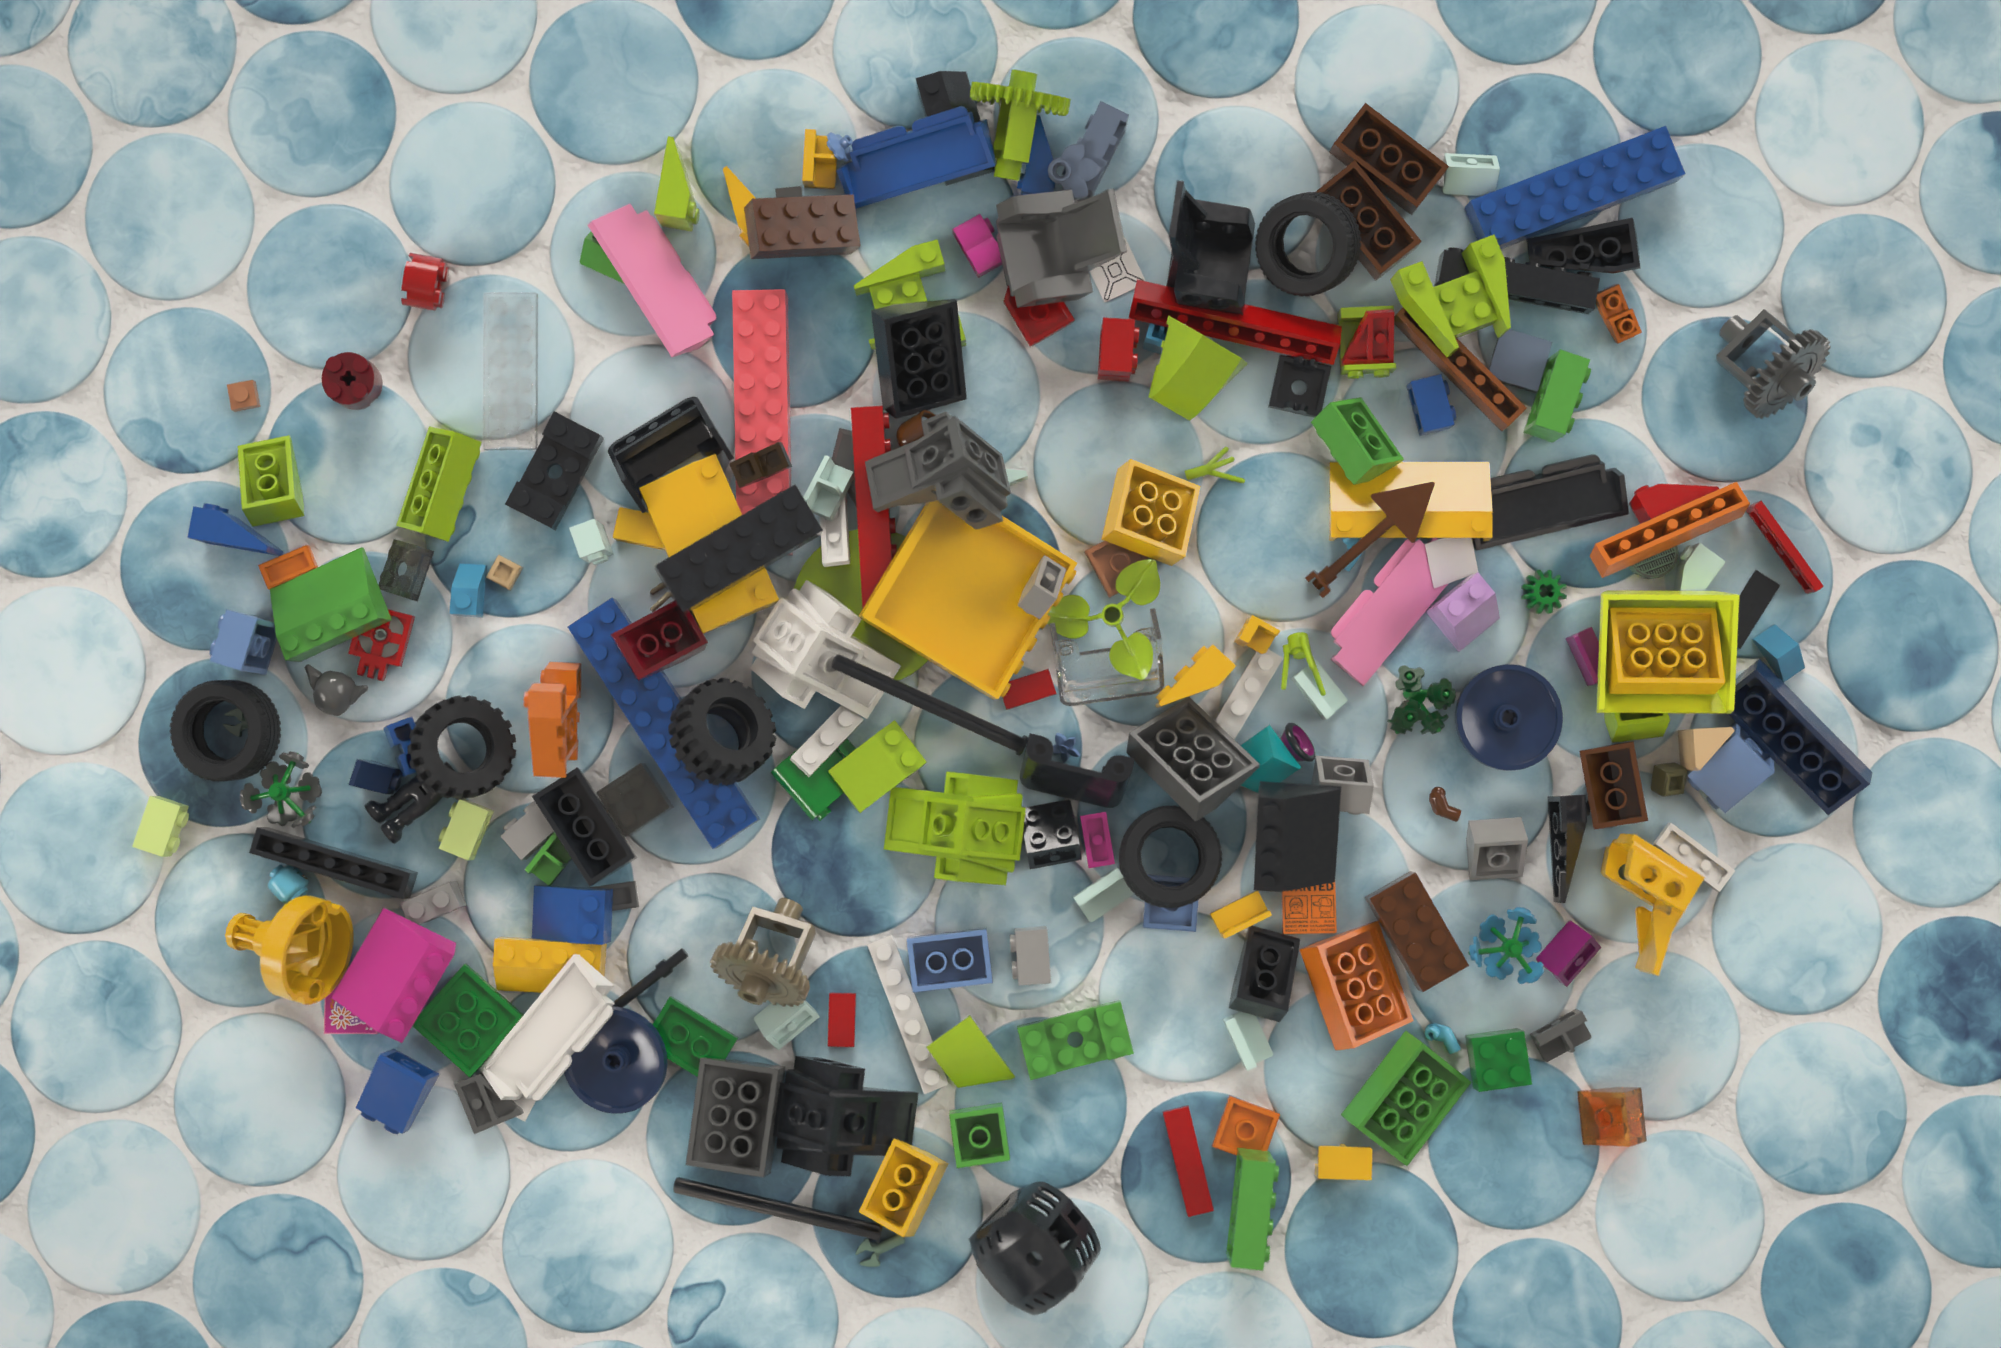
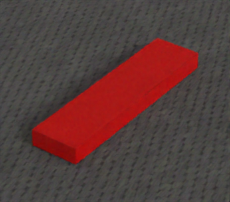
[1746,500,1824,594]
[1162,1105,1214,1217]

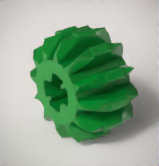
[1521,570,1567,614]

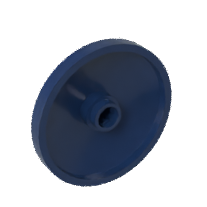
[1455,664,1563,771]
[564,1007,668,1114]

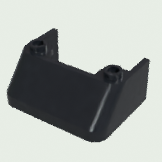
[608,397,734,513]

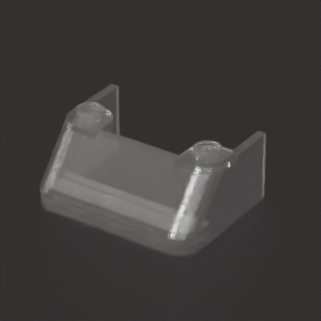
[1049,608,1164,706]

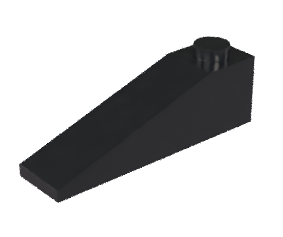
[1527,218,1641,274]
[1547,795,1590,903]

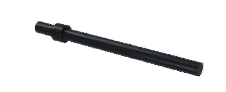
[612,948,688,1008]

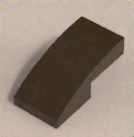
[729,442,792,488]

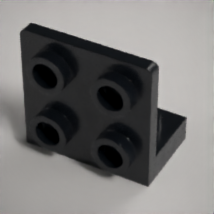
[1023,800,1082,869]

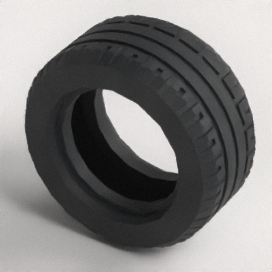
[1255,192,1361,296]
[169,680,281,782]
[1119,805,1222,908]

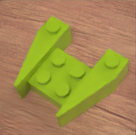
[1390,235,1511,357]
[853,239,966,350]

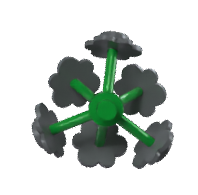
[240,751,322,828]

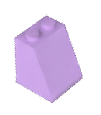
[1425,572,1500,652]

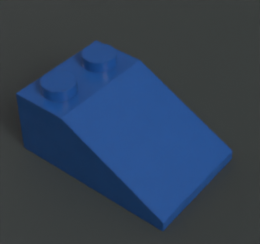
[187,503,283,556]
[532,885,613,945]

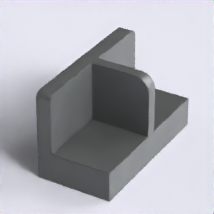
[1530,1009,1591,1062]

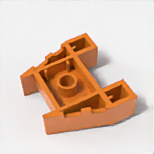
[524,662,581,778]

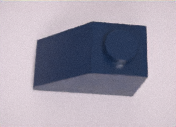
[348,759,402,794]

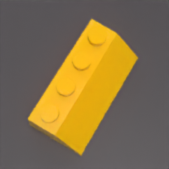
[493,937,607,993]

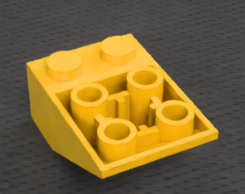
[1155,644,1236,708]

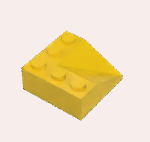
[1101,459,1200,566]

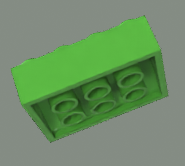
[270,547,392,662]
[1341,1031,1471,1166]

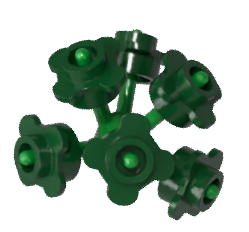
[1387,665,1456,735]

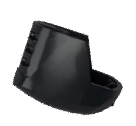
[969,1182,1101,1315]

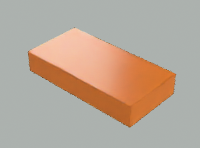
[258,545,318,590]

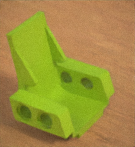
[884,771,1026,885]

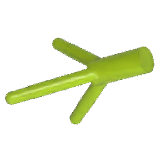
[1185,447,1245,484]

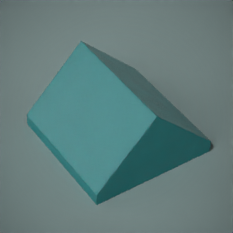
[1240,725,1301,793]

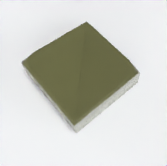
[1651,762,1688,797]

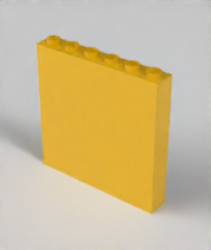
[859,489,1077,700]

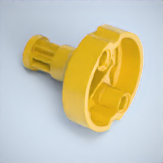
[225,895,354,1005]

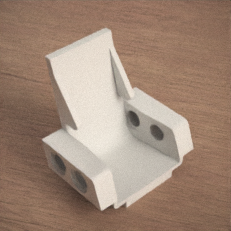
[750,580,901,719]

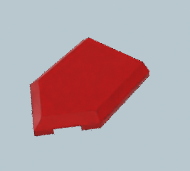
[1003,286,1075,347]

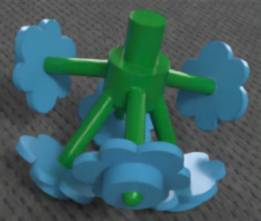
[1468,907,1544,984]

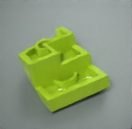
[926,1015,1015,1088]

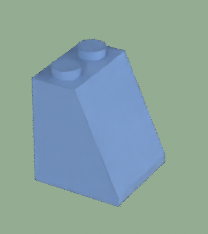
[1687,722,1775,813]

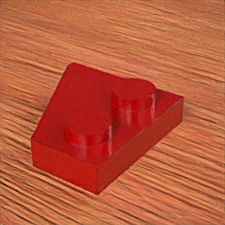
[1341,309,1394,366]

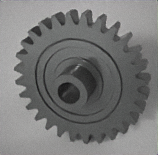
[1716,309,1831,419]

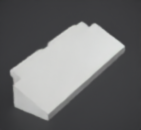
[480,954,615,1101]

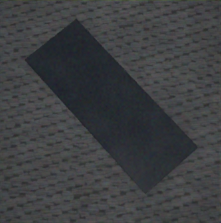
[1737,570,1780,649]

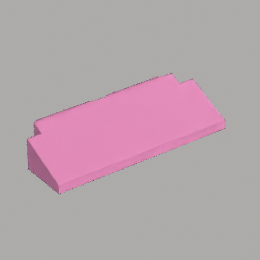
[588,204,716,357]
[1330,538,1448,686]

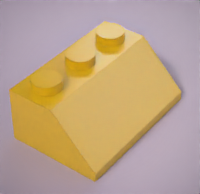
[859,1139,949,1237]

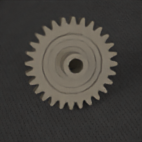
[710,898,816,1007]

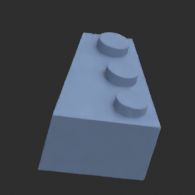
[1062,101,1129,197]

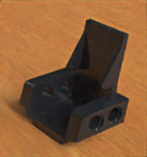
[1166,180,1255,315]
[773,1056,918,1177]

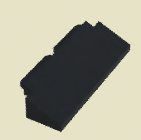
[1472,454,1629,550]

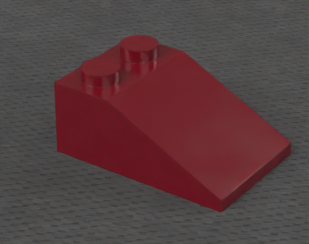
[611,601,708,681]

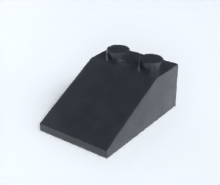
[1229,926,1300,1022]

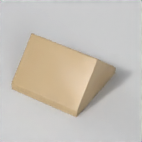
[1678,727,1735,771]

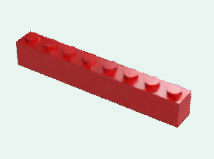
[1128,279,1342,365]
[851,406,897,608]

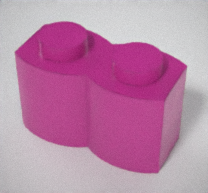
[952,214,1002,278]

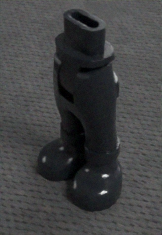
[364,761,455,844]

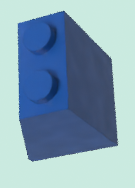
[356,1049,440,1134]

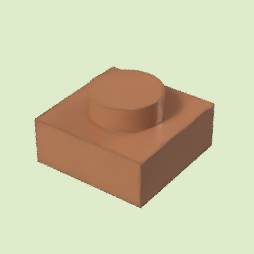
[227,380,260,412]

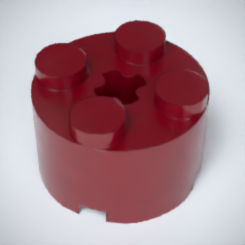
[321,352,383,410]

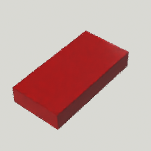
[1003,669,1057,710]
[828,992,856,1047]

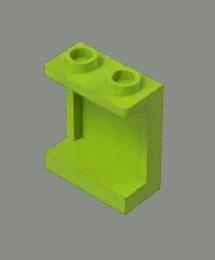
[1337,305,1396,379]

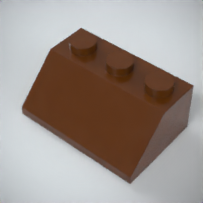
[1579,741,1648,830]

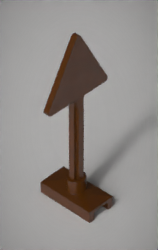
[1305,482,1435,598]

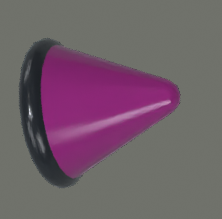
[1280,723,1315,762]

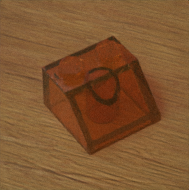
[1577,1087,1647,1147]

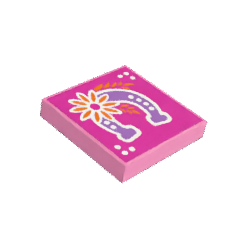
[324,985,379,1034]

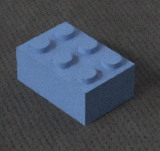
[209,609,277,675]
[907,928,993,992]

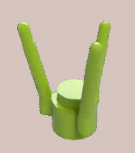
[1281,632,1326,696]

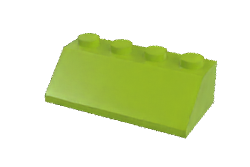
[396,427,482,542]

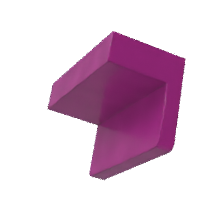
[1566,627,1599,686]
[1536,921,1602,987]

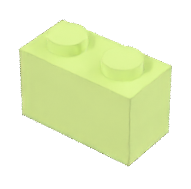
[132,796,189,857]
[438,799,494,861]

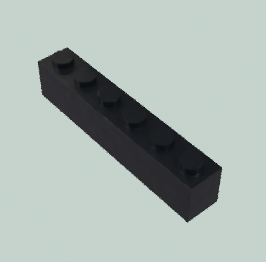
[1434,247,1600,314]
[249,827,418,899]

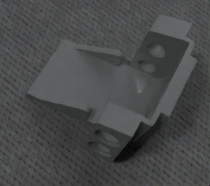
[996,189,1127,308]
[865,411,1011,529]

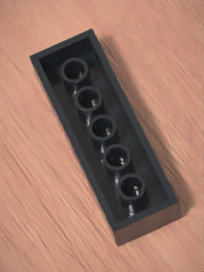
[655,485,823,616]

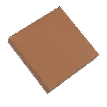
[1084,541,1148,598]

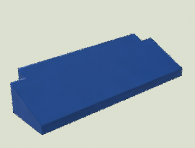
[836,106,997,209]

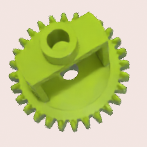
[970,69,1071,181]

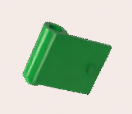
[771,739,856,821]

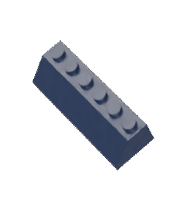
[1728,659,1873,815]

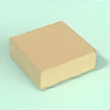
[486,555,523,591]

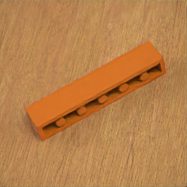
[1589,482,1750,578]

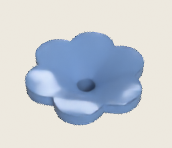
[827,133,853,162]

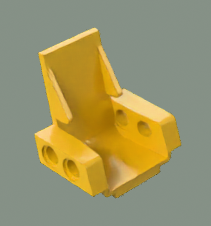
[1601,833,1705,976]

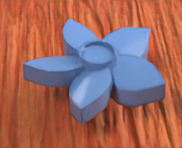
[1053,733,1080,763]

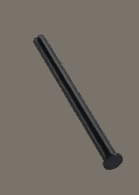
[831,654,1028,756]
[673,1177,883,1243]

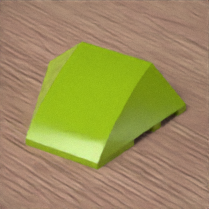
[1148,315,1248,421]

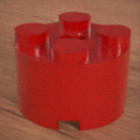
[401,253,449,311]

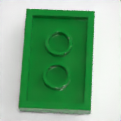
[653,996,739,1077]

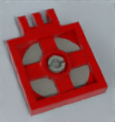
[348,609,415,681]

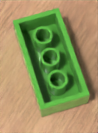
[1226,1148,1279,1271]

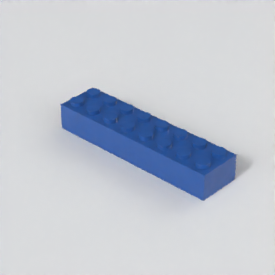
[1464,126,1685,249]

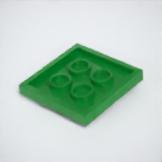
[413,964,523,1078]

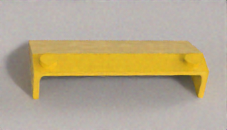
[639,454,779,634]
[1329,462,1492,541]

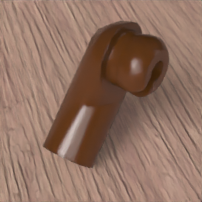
[1429,787,1461,822]

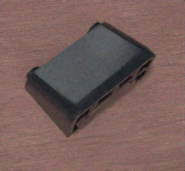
[1020,733,1135,808]

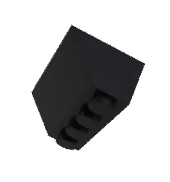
[915,71,995,186]
[532,767,637,886]

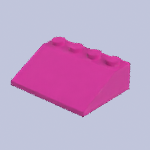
[331,908,456,1043]

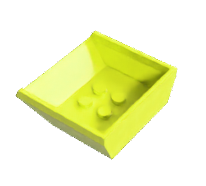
[1596,590,1739,714]

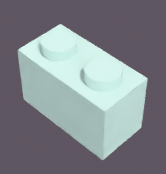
[569,519,614,565]

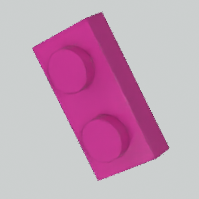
[1080,812,1115,868]

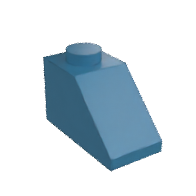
[449,563,487,618]

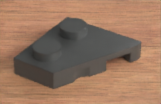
[454,1073,524,1134]

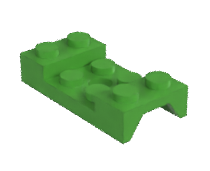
[1017,1000,1134,1080]

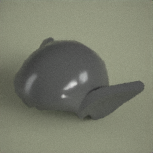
[304,664,368,716]

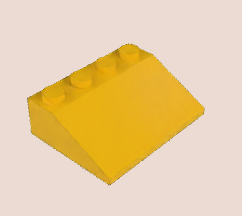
[1607,607,1725,694]

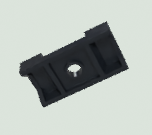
[505,411,604,531]

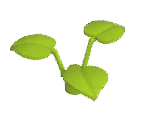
[1047,559,1161,680]

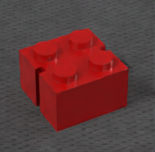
[1097,317,1139,382]

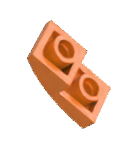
[1596,284,1642,344]

